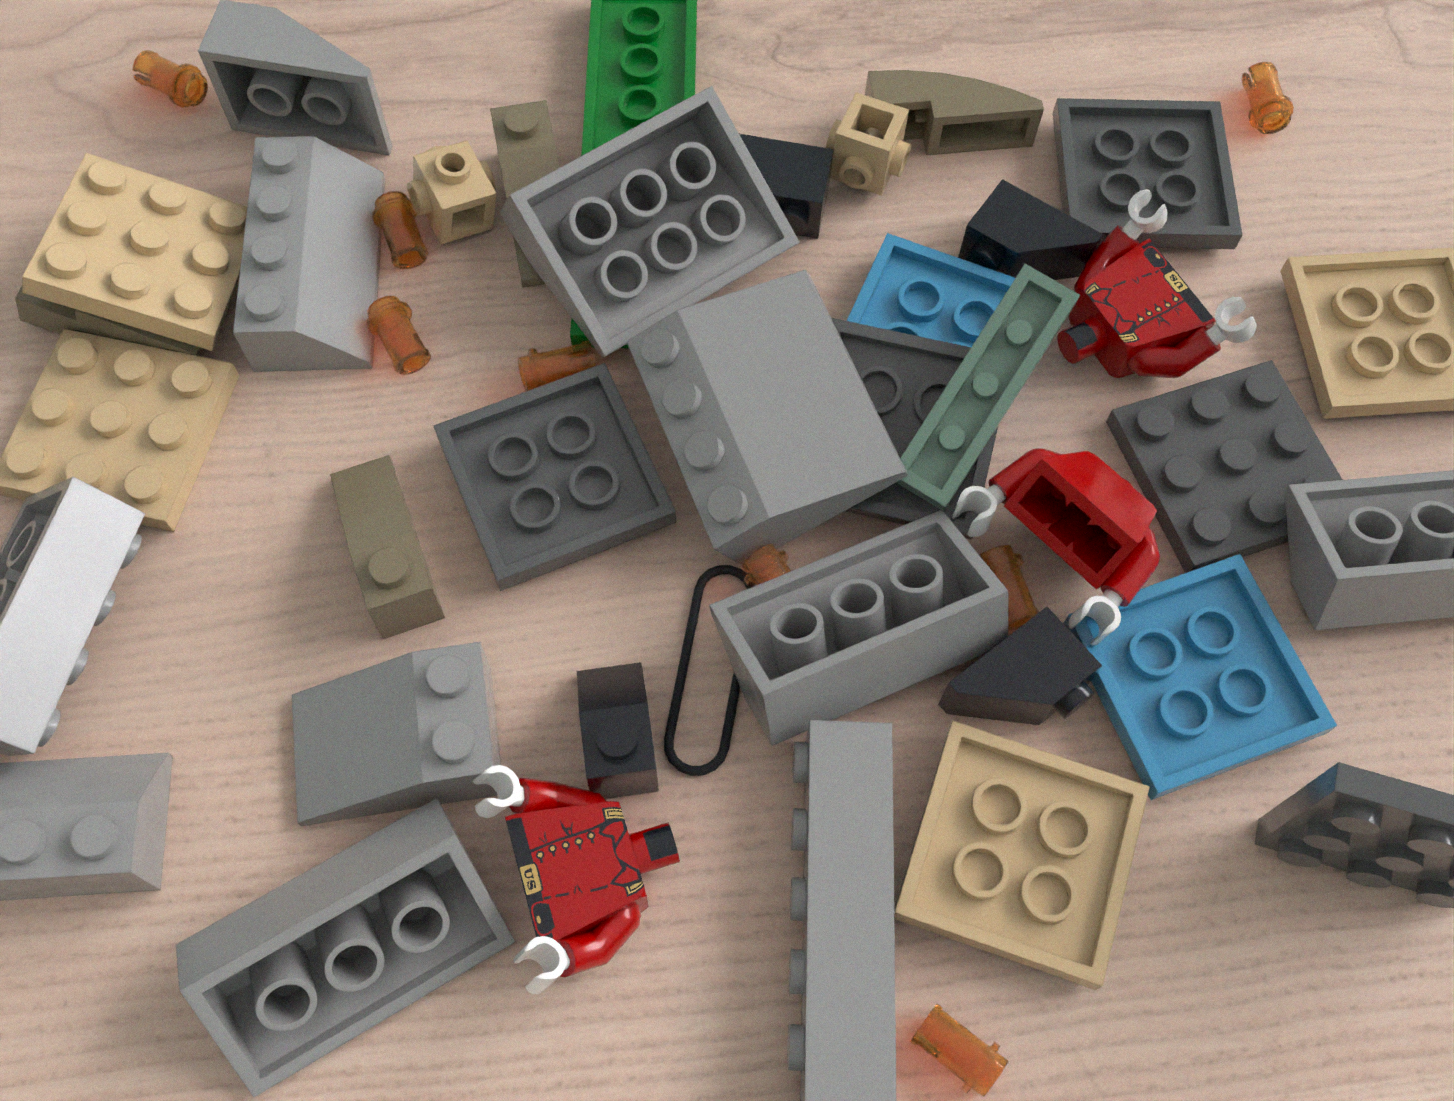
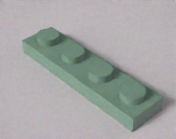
[896,264,1080,512]

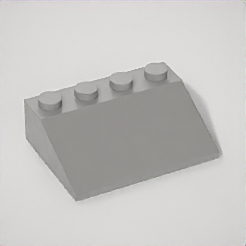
[500,86,800,358]
[627,270,908,566]

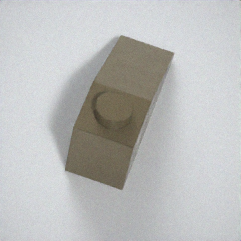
[490,100,559,288]
[330,455,445,639]

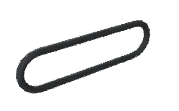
[664,565,755,776]

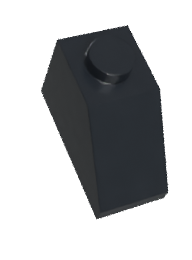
[739,134,834,239]
[958,179,1103,280]
[938,607,1102,725]
[577,662,659,799]

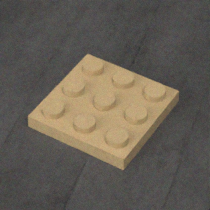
[22,153,247,351]
[1280,247,1454,419]
[0,329,240,532]
[894,720,1150,990]

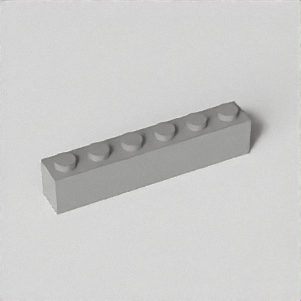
[787,720,896,1101]

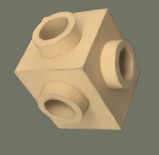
[826,92,911,196]
[407,140,497,244]

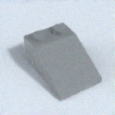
[198,0,393,155]
[292,642,501,826]

